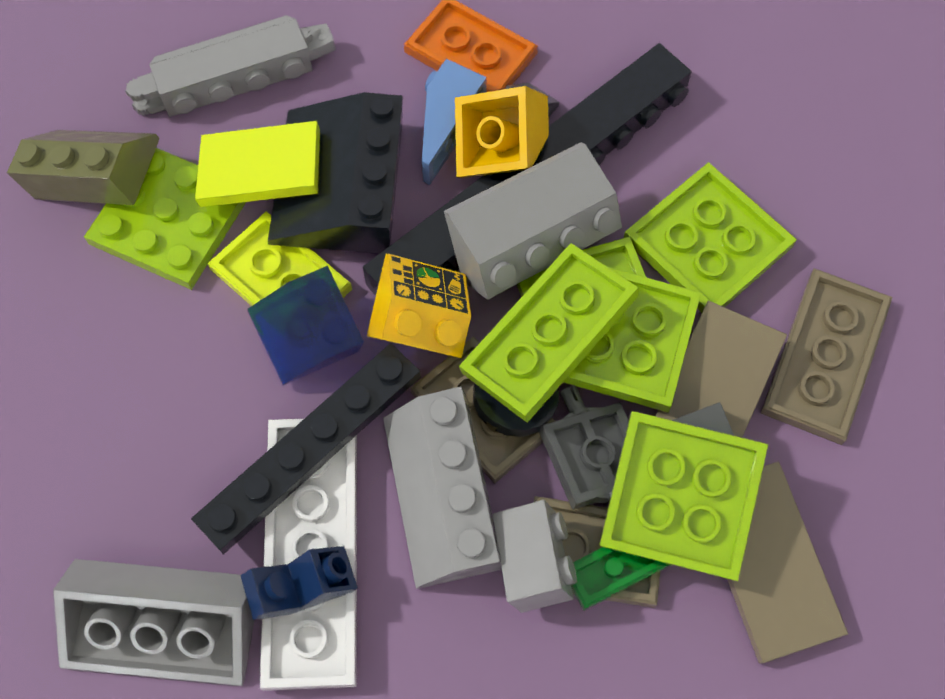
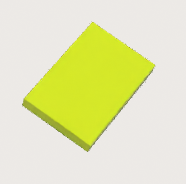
[195,121,320,207]
[208,211,352,344]

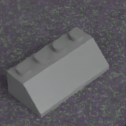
[444,142,622,300]
[383,386,502,589]
[53,559,254,686]

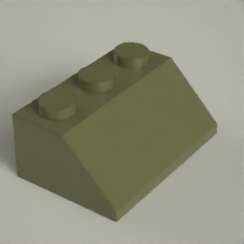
[7,130,160,205]

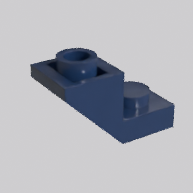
[240,546,358,620]

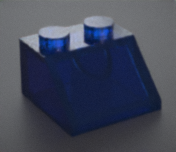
[247,266,364,386]

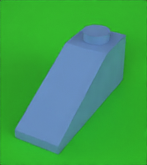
[422,59,487,185]

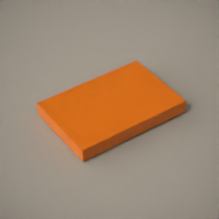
[404,0,538,92]

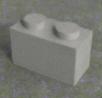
[493,500,577,613]

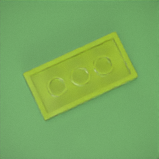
[459,243,639,423]

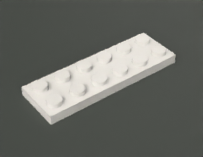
[260,419,357,690]

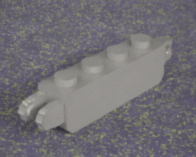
[125,15,335,117]

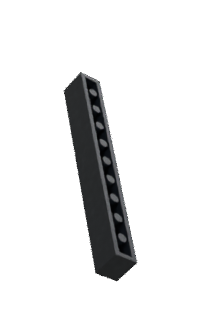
[363,43,692,295]

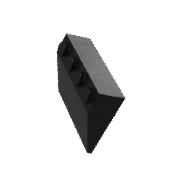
[268,92,403,254]

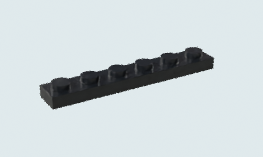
[191,343,421,555]

